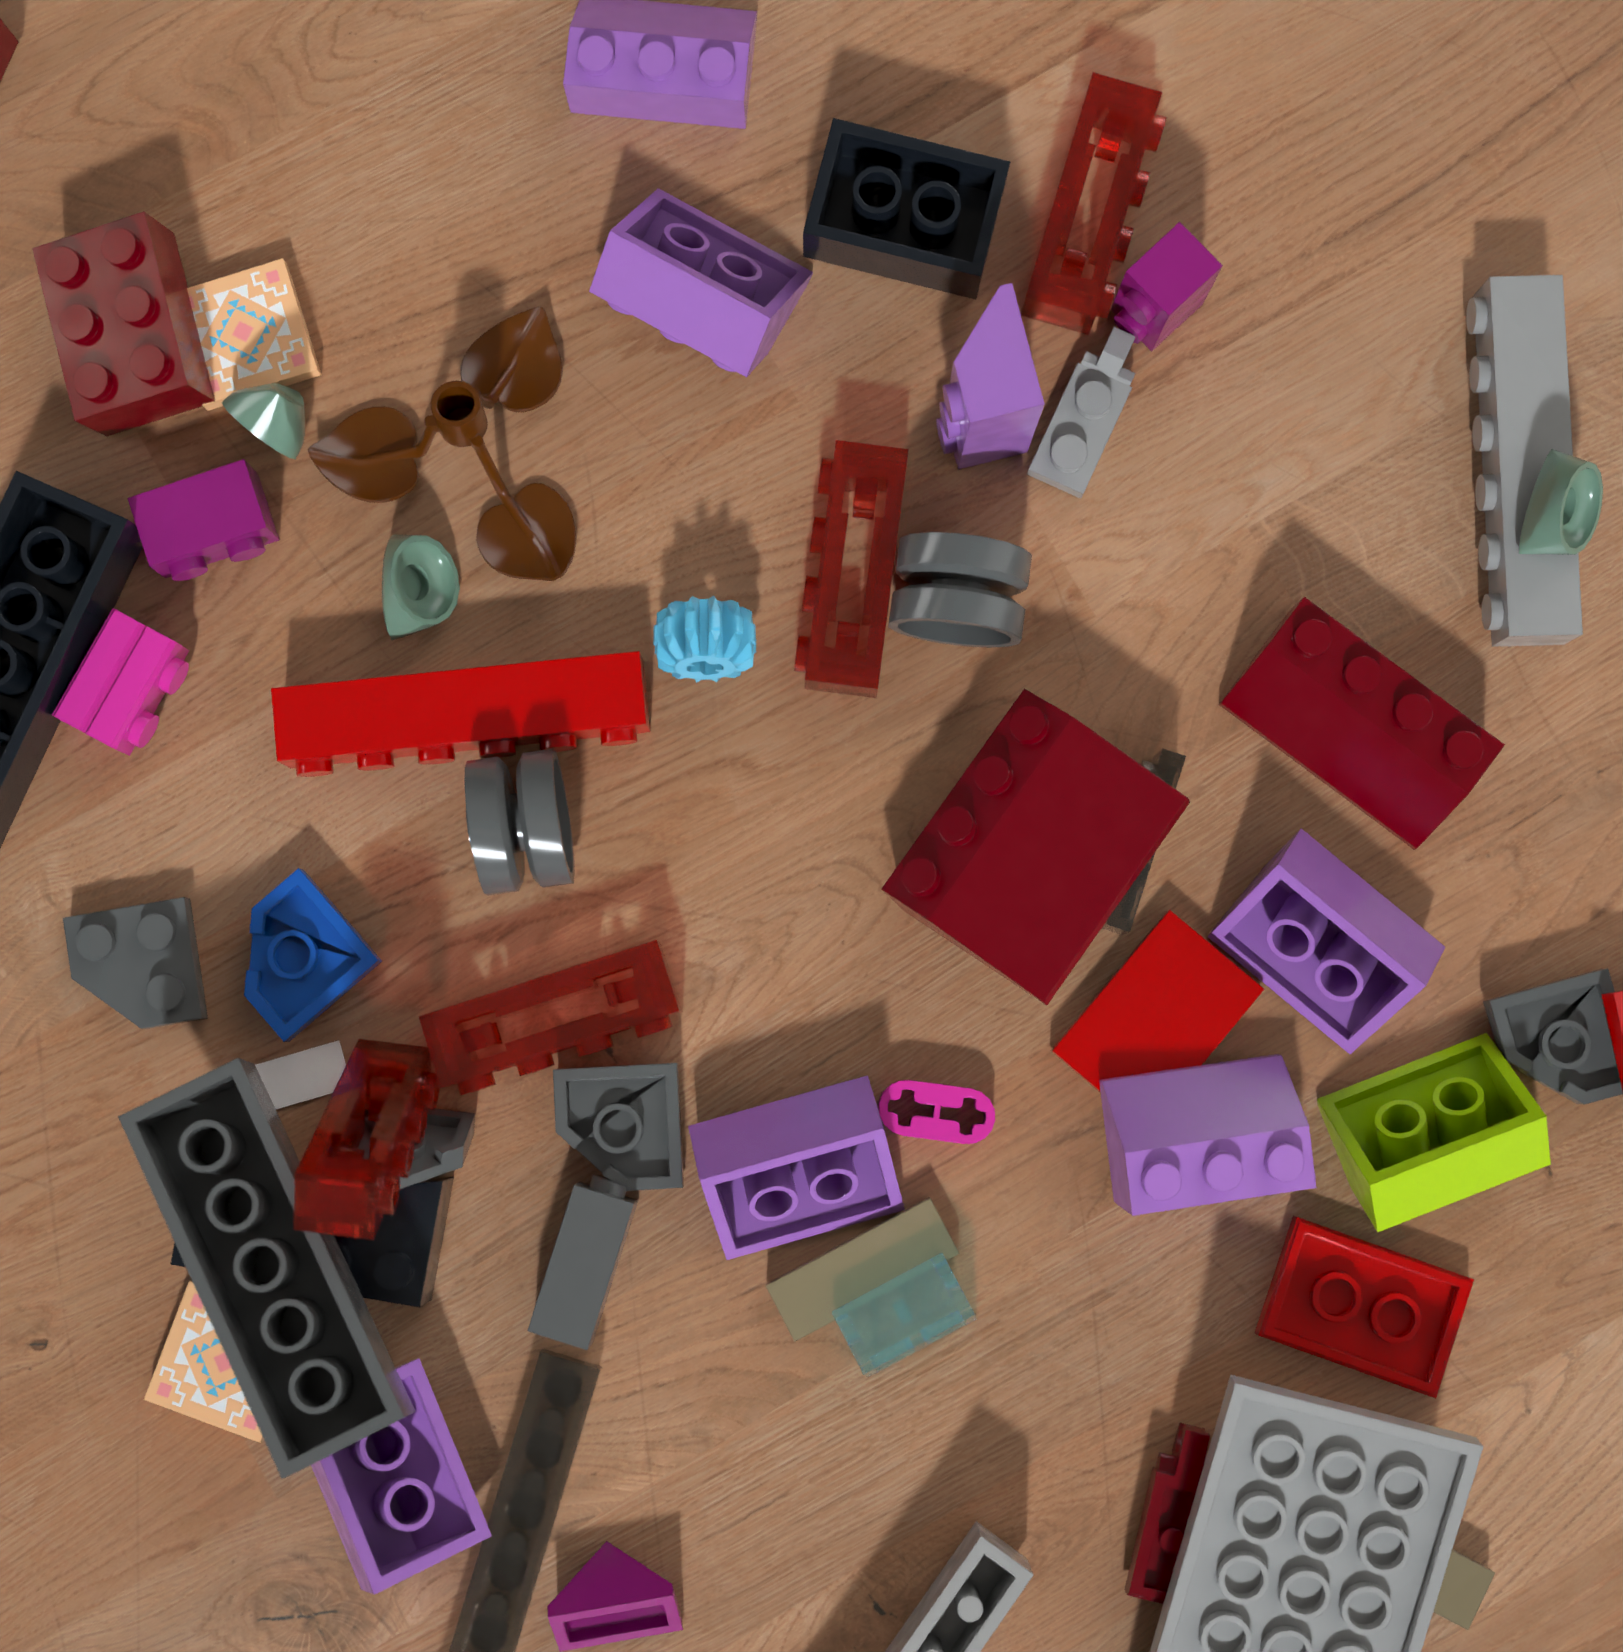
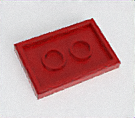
[1050,910,1265,1093]
[1255,1216,1474,1399]

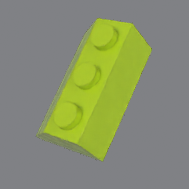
[1317,1033,1551,1232]

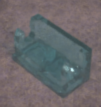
[832,1253,977,1378]

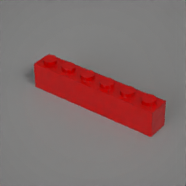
[271,651,651,777]

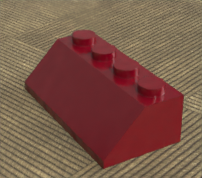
[1219,597,1505,850]

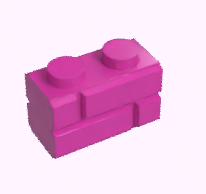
[52,608,189,756]

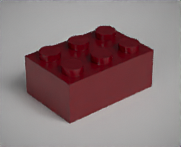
[32,211,215,437]

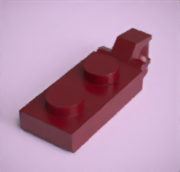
[1124,1422,1210,1604]

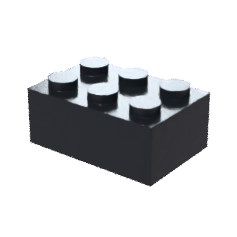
[803,118,1010,300]

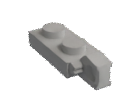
[1027,327,1136,499]

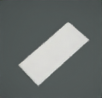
[255,1040,352,1109]

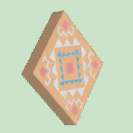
[187,258,321,411]
[144,1280,264,1443]

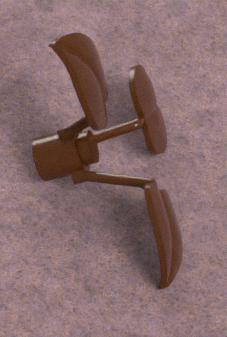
[308,307,576,581]

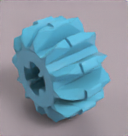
[653,596,756,683]

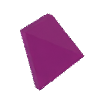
[547,1541,683,1652]

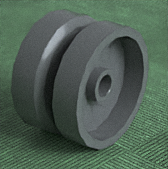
[888,532,1032,648]
[464,749,575,896]

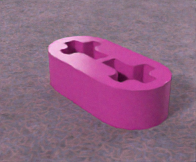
[878,1080,995,1144]

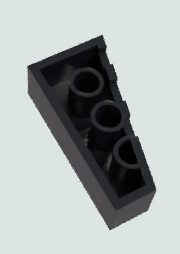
[170,1177,454,1308]

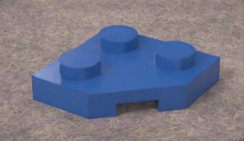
[244,868,382,1042]

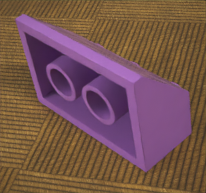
[563,0,757,129]
[589,188,813,377]
[936,283,1044,470]
[1208,829,1445,1054]
[1099,1054,1316,1216]
[688,1075,905,1260]
[311,1358,492,1595]

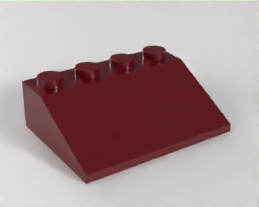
[881,688,1190,1006]

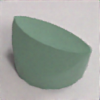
[222,383,305,460]
[1519,449,1603,555]
[381,534,460,640]

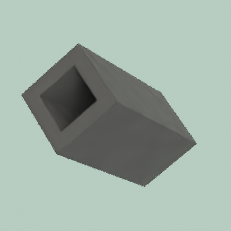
[527,1175,638,1350]

